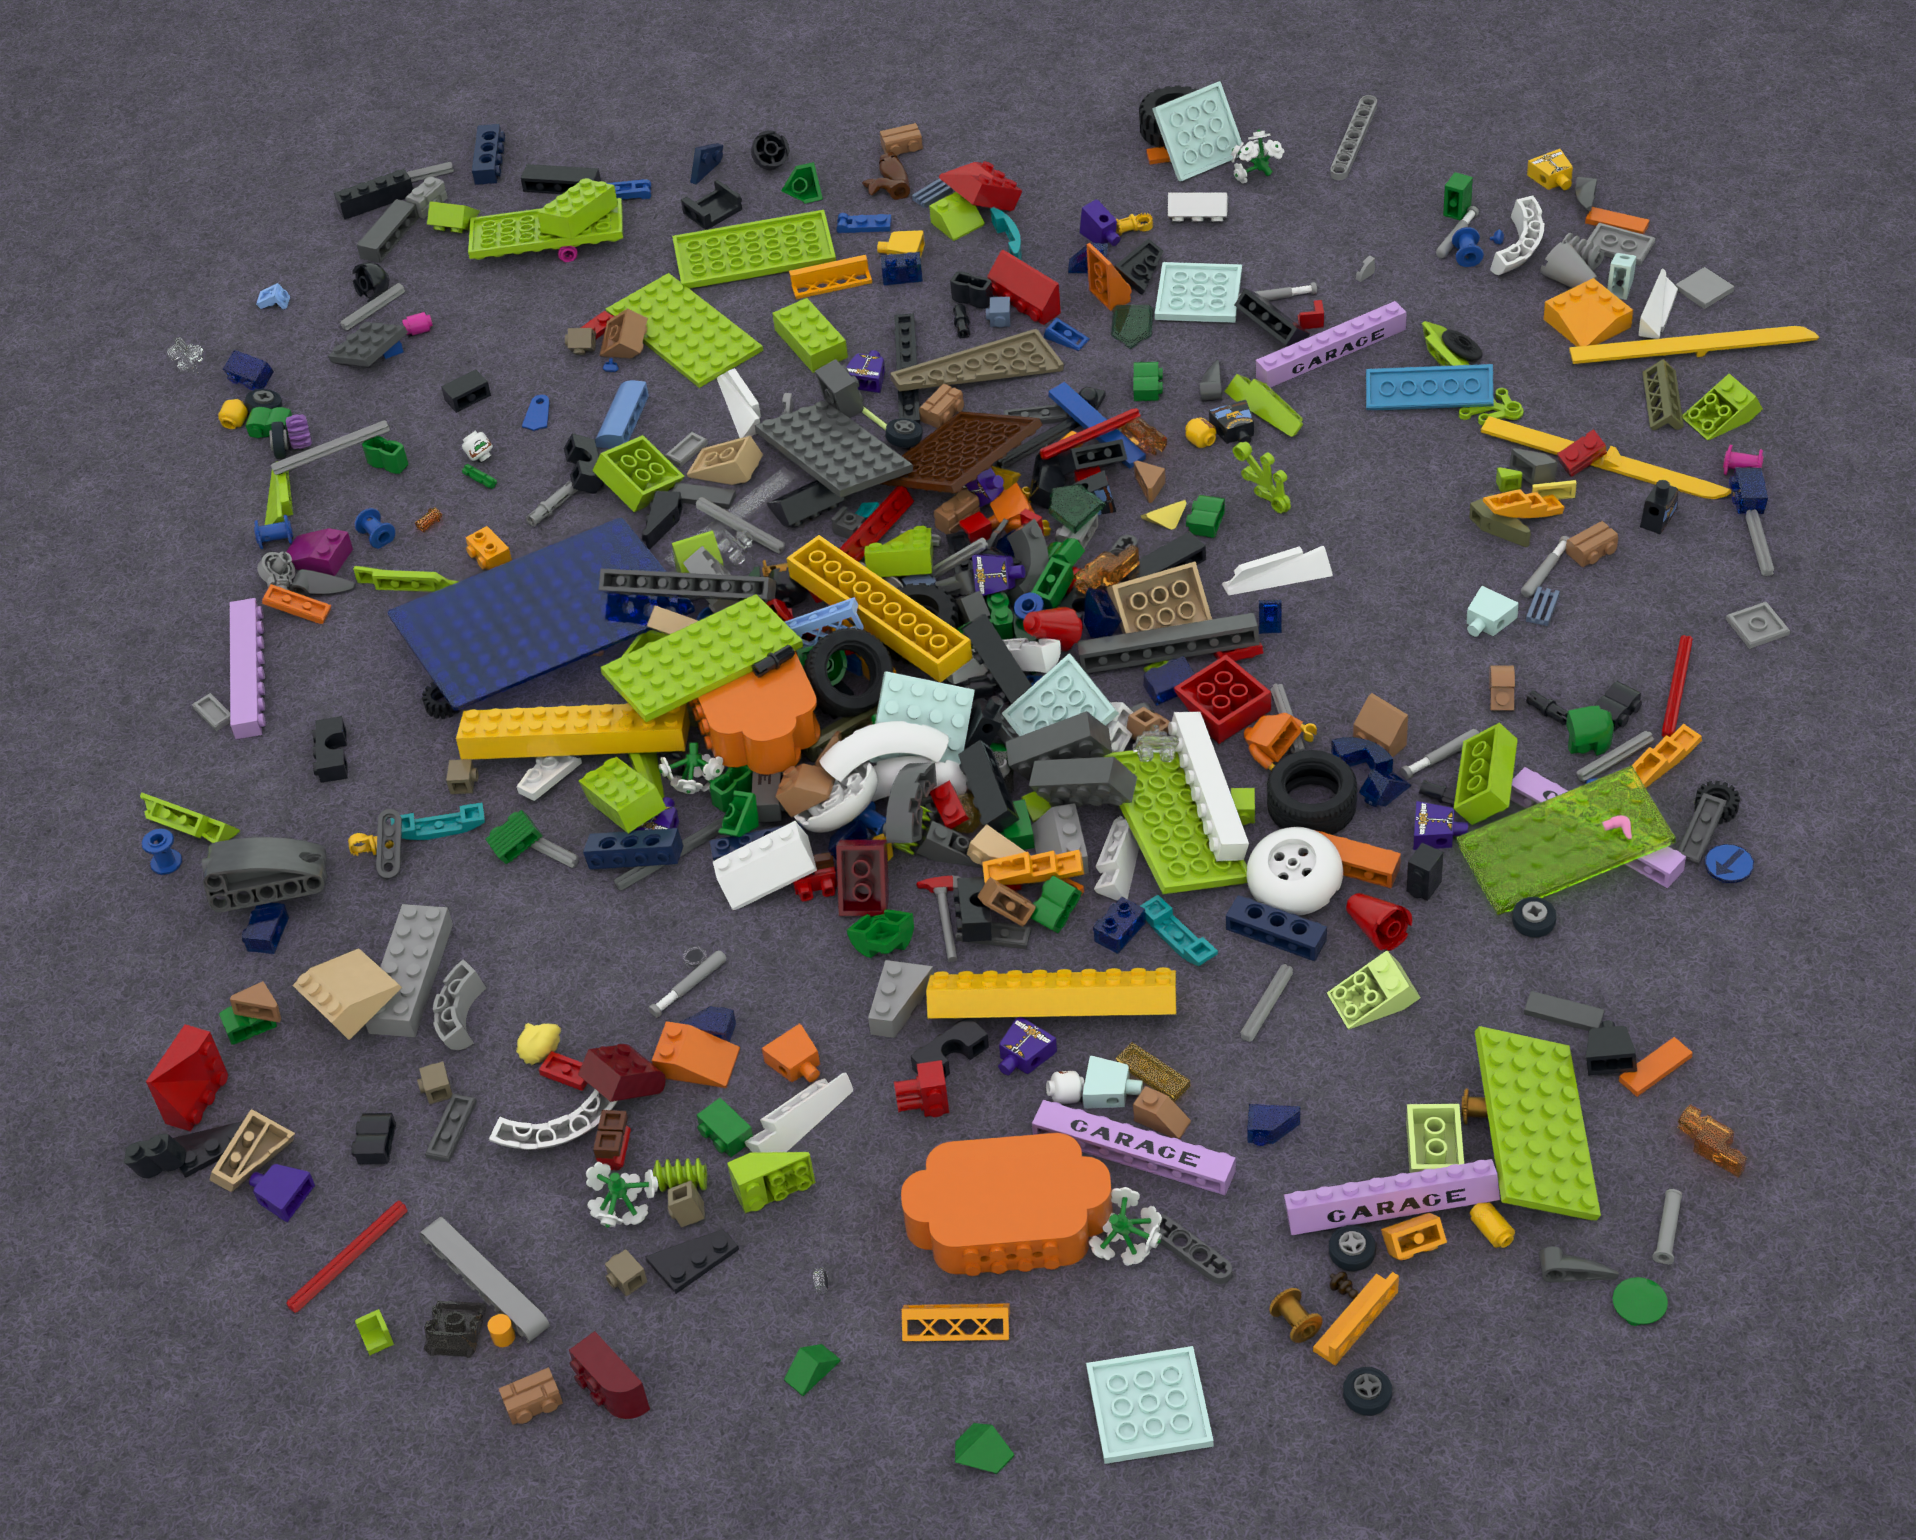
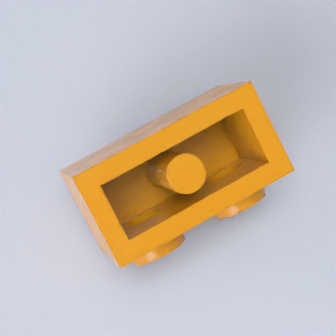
[466,526,512,574]
[1381,1212,1447,1260]

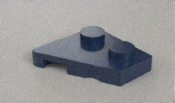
[690,143,723,185]

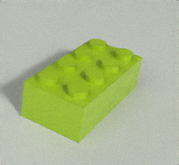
[537,178,618,239]
[772,298,848,373]
[1454,723,1518,825]
[579,757,667,833]

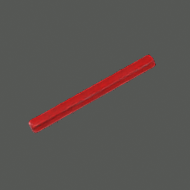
[1039,408,1141,460]
[1661,635,1693,738]
[286,1201,407,1313]

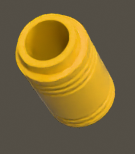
[1470,1202,1515,1248]

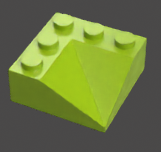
[593,435,685,512]
[864,526,933,577]

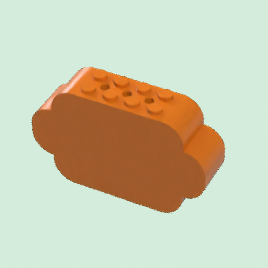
[688,652,821,775]
[901,1133,1113,1276]

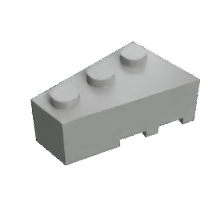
[683,546,740,613]
[868,960,934,1038]

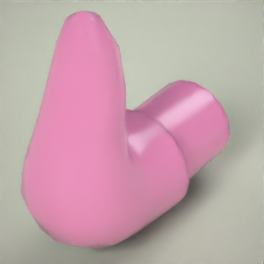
[1602,815,1632,839]

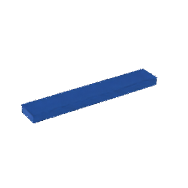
[1048,382,1146,469]

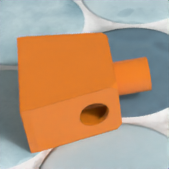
[762,1023,820,1082]

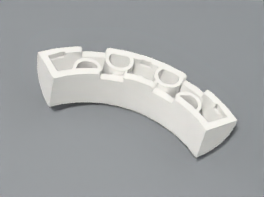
[1490,196,1544,275]
[947,638,1061,684]
[819,721,949,782]
[846,756,968,802]
[489,1089,617,1150]

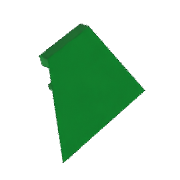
[781,162,823,204]
[718,790,759,837]
[955,1423,1015,1475]

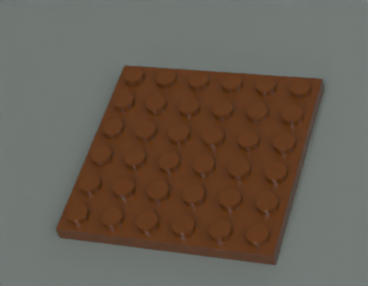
[880,411,1042,494]

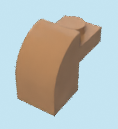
[1489,665,1515,711]
[1126,707,1170,748]

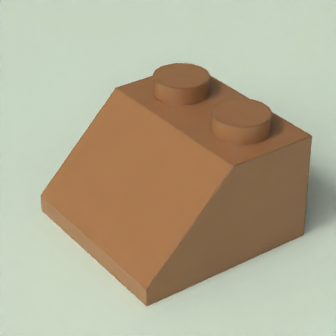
[599,308,648,358]
[1353,693,1408,760]
[775,763,836,818]

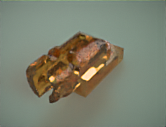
[1117,417,1167,455]
[1073,544,1139,594]
[1677,1104,1747,1178]

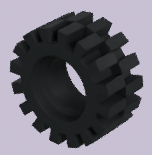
[422,679,465,719]
[1694,781,1740,824]

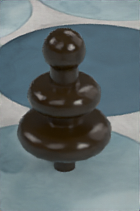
[1329,1271,1358,1299]

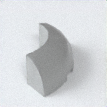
[433,960,486,1050]

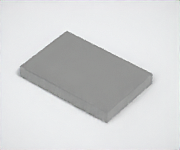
[1586,223,1655,266]

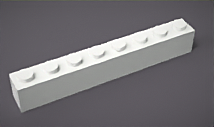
[1168,712,1249,861]

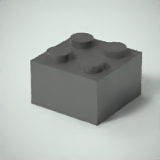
[815,359,864,418]

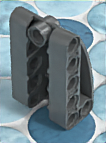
[202,837,328,912]

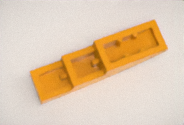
[1483,489,1564,518]
[1618,724,1702,794]
[982,850,1084,885]

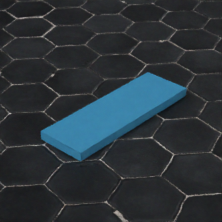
[1366,364,1494,410]

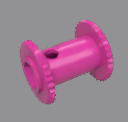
[1723,445,1764,480]

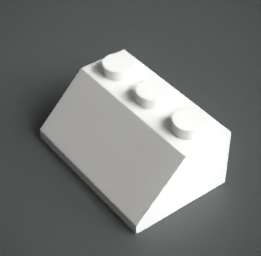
[1168,193,1228,222]

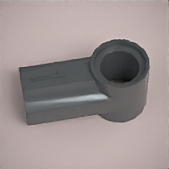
[935,568,975,597]

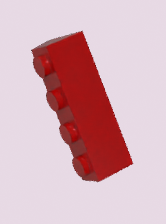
[987,250,1061,325]

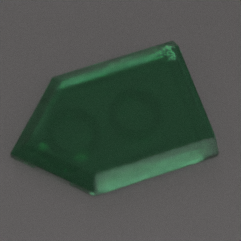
[1111,305,1153,349]
[1048,484,1106,534]

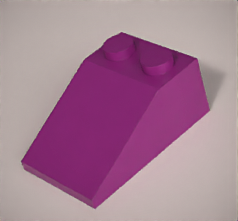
[286,528,353,576]

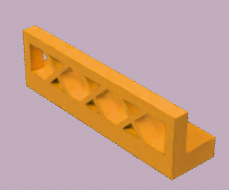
[789,255,872,299]
[1313,1272,1399,1365]
[901,1303,1010,1341]

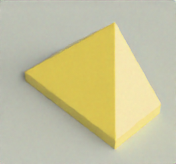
[1532,480,1577,499]
[1140,500,1187,530]

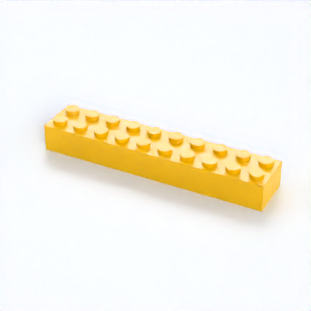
[786,535,973,683]
[456,703,690,759]
[926,967,1176,1019]

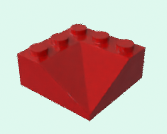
[939,161,1022,211]
[1174,655,1271,744]
[146,1024,228,1132]

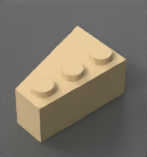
[210,1109,295,1192]

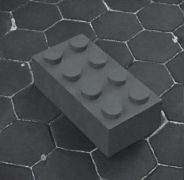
[1006,711,1112,781]
[1029,757,1137,807]

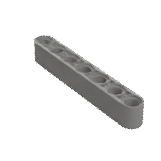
[419,1217,550,1343]

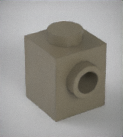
[565,328,596,355]
[446,759,479,794]
[417,1062,453,1104]
[668,1181,705,1228]
[605,1249,647,1297]

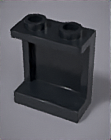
[681,180,742,230]

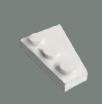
[517,756,582,801]

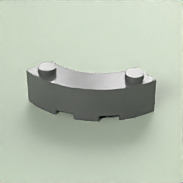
[1005,519,1049,607]
[883,763,937,843]

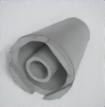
[1540,240,1598,288]

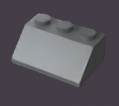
[1031,803,1089,874]

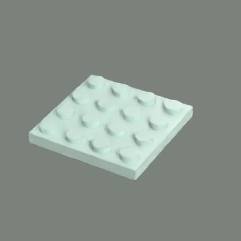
[1152,81,1242,181]
[1155,262,1242,323]
[1002,653,1119,736]
[868,672,975,764]
[1086,1346,1214,1464]

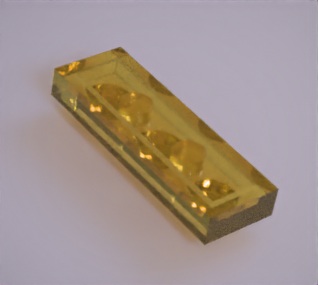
[1116,1042,1190,1102]

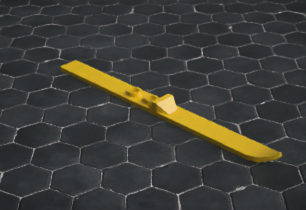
[1569,326,1819,364]
[1481,416,1731,499]

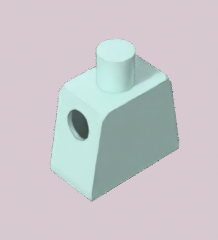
[1607,253,1636,300]
[1467,586,1519,637]
[1083,1056,1143,1109]

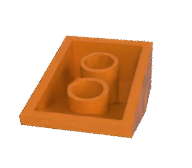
[1086,243,1132,311]
[652,1021,740,1088]

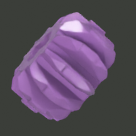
[286,414,312,449]

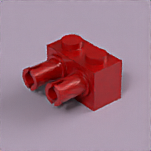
[894,1060,949,1117]

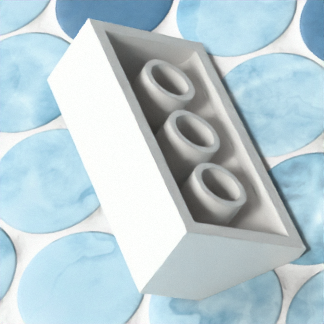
[713,821,817,910]

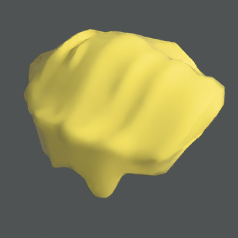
[516,1023,561,1065]

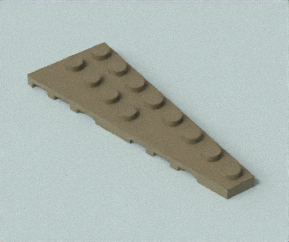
[890,329,1064,391]

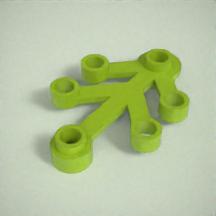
[1459,388,1524,426]
[1232,442,1291,513]

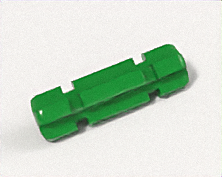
[462,464,497,489]

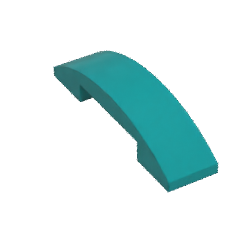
[990,207,1022,260]
[391,803,485,840]
[1139,895,1218,966]

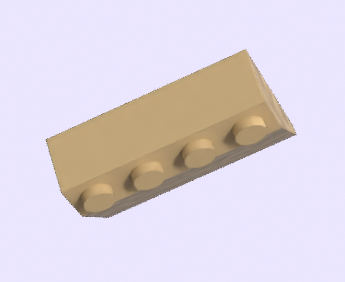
[1107,562,1212,634]
[293,949,402,1040]

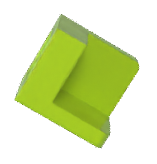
[355,1309,394,1356]

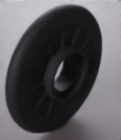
[1442,330,1482,360]

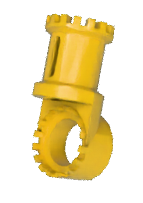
[1116,213,1153,236]
[348,833,394,856]

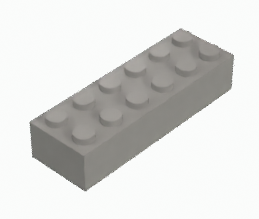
[366,904,453,1037]

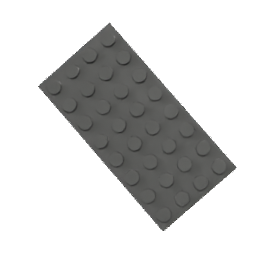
[755,401,913,498]

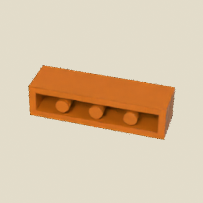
[1302,830,1401,888]

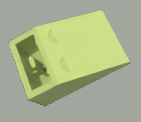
[1327,951,1421,1029]

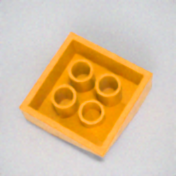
[1544,278,1633,347]

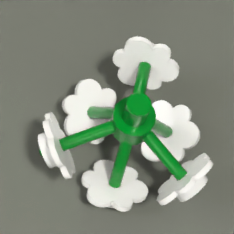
[1231,130,1284,184]
[659,742,724,794]
[586,1162,658,1228]
[1089,1187,1162,1266]

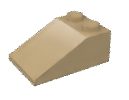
[687,436,763,485]

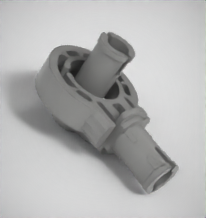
[257,552,295,590]

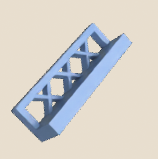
[785,597,864,649]

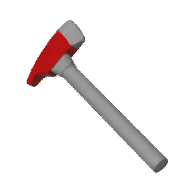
[916,875,961,962]

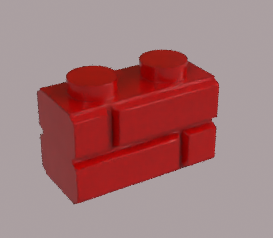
[1557,429,1607,477]

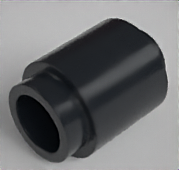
[963,675,997,700]

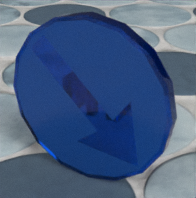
[1705,844,1754,883]

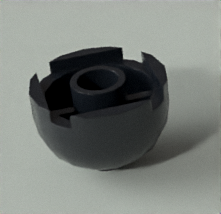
[751,130,790,170]
[352,262,389,302]
[768,567,809,607]

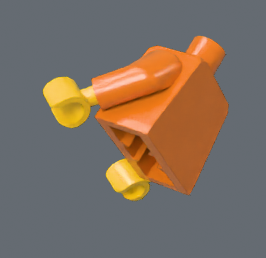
[987,482,1051,536]
[1244,713,1317,770]

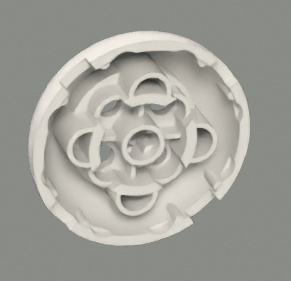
[794,761,878,833]
[1246,827,1343,916]

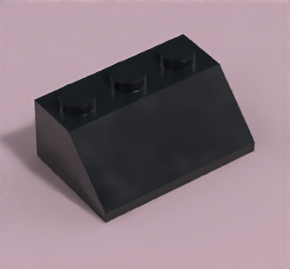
[767,480,845,528]

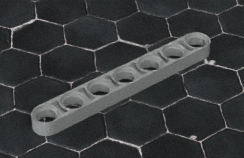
[1330,95,1377,180]

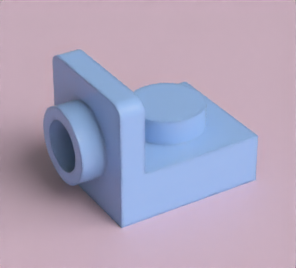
[256,283,290,309]

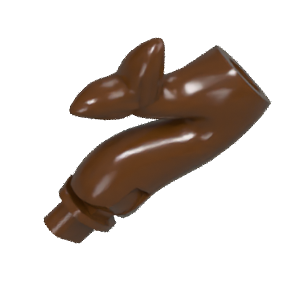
[862,152,910,200]

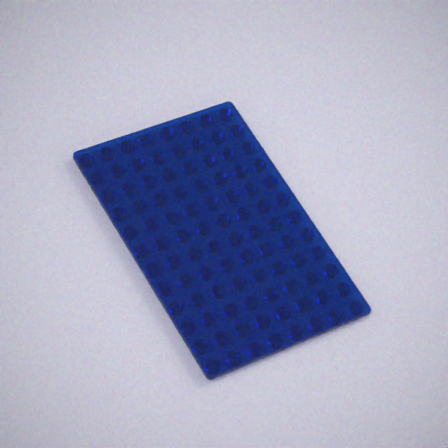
[387,518,695,710]

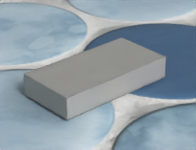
[665,432,708,467]
[192,693,230,731]

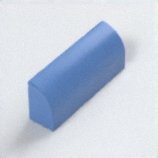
[595,380,649,449]

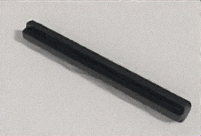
[997,417,1081,469]

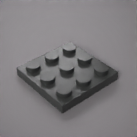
[328,322,408,367]

